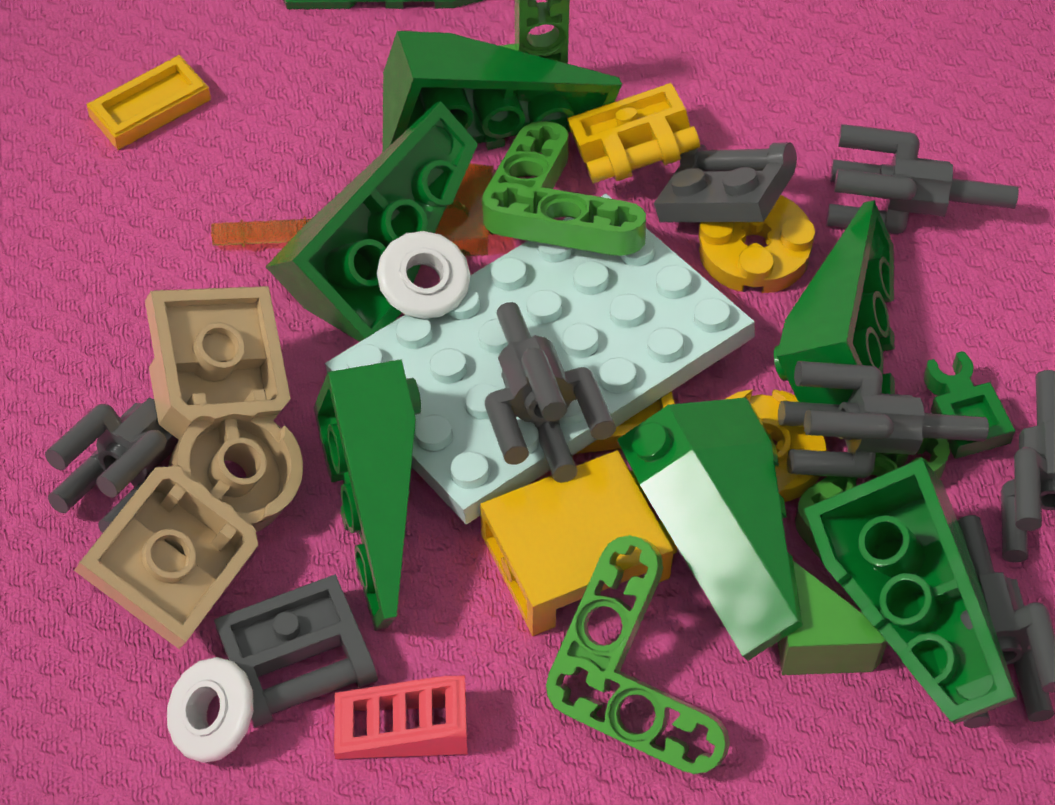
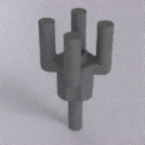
[826,124,1019,235]
[485,302,616,483]
[778,361,989,478]
[1001,370,1055,562]
[45,398,179,534]
[958,515,1055,728]

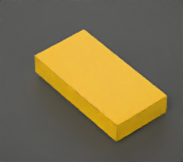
[86,55,211,150]

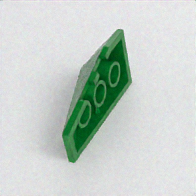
[382,31,622,152]
[266,101,478,342]
[774,200,895,405]
[313,359,421,631]
[617,397,803,661]
[804,458,1018,724]

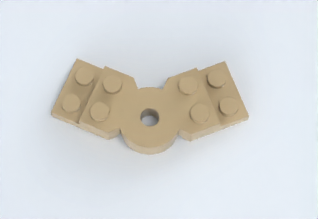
[74,286,303,649]

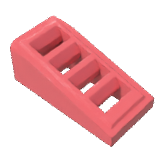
[334,675,468,759]

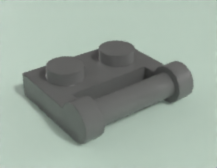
[654,142,797,222]
[214,574,378,728]

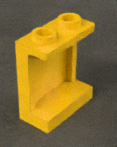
[480,450,677,636]

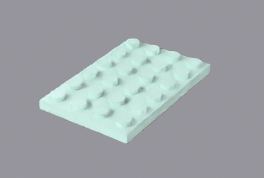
[325,194,755,525]

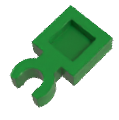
[924,351,1015,459]

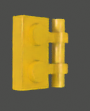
[567,83,700,184]

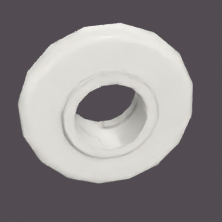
[377,231,471,319]
[167,657,253,763]

